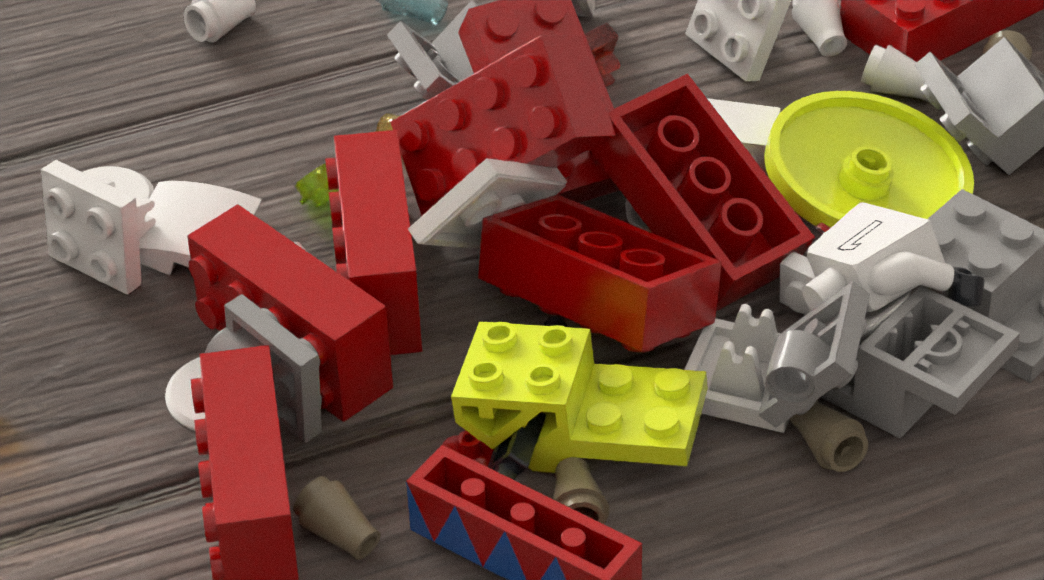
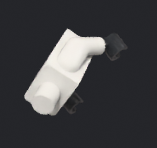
[802,202,985,312]

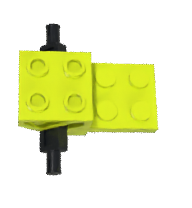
[451,316,708,481]

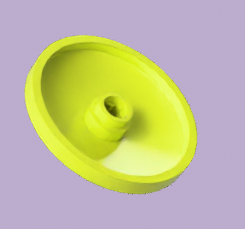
[764,91,974,228]

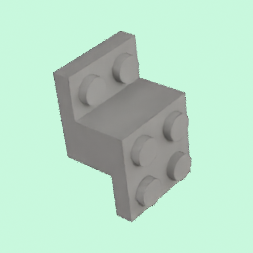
[387,0,480,100]
[915,37,1044,175]
[928,189,1044,383]
[821,286,1020,438]

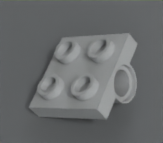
[758,281,870,428]
[205,294,322,443]

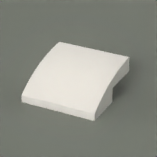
[139,181,262,275]

